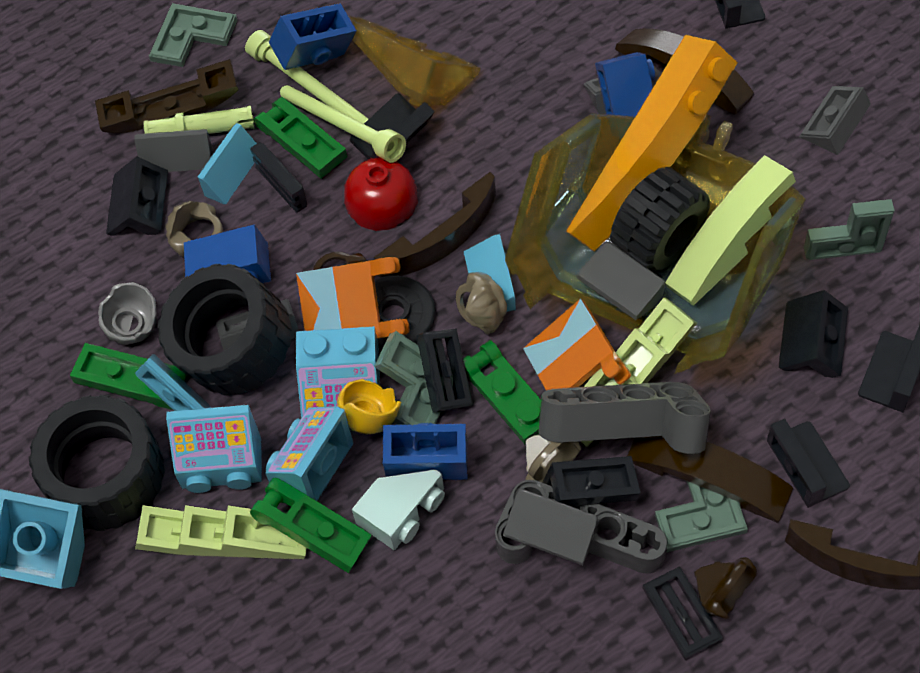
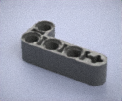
[538,382,711,454]
[495,479,667,574]

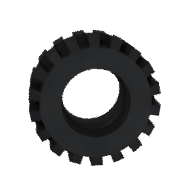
[610,167,710,274]

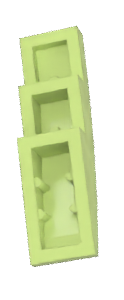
[665,155,796,306]
[580,298,697,447]
[135,505,306,559]

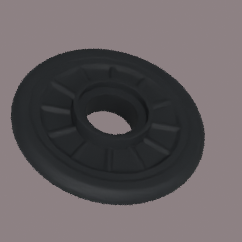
[374,276,435,349]

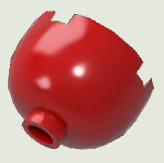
[344,157,418,231]

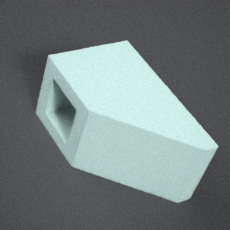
[352,470,445,550]

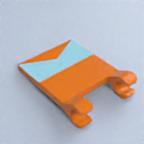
[296,257,410,339]
[523,298,631,391]

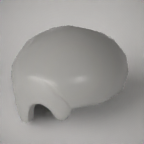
[98,282,157,345]

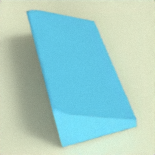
[198,123,257,204]
[464,234,516,311]
[135,354,211,411]

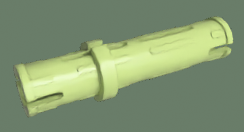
[144,106,254,134]

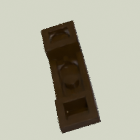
[615,28,754,115]
[95,59,238,133]
[374,172,496,278]
[627,436,793,523]
[785,519,920,590]

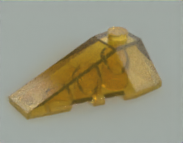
[348,16,481,107]

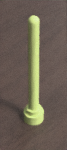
[245,30,368,124]
[280,85,406,163]

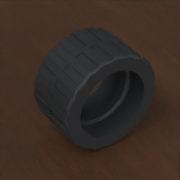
[158,264,292,396]
[29,395,165,531]

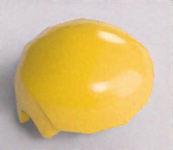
[337,379,401,435]

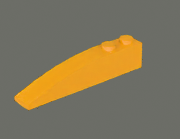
[566,35,738,251]

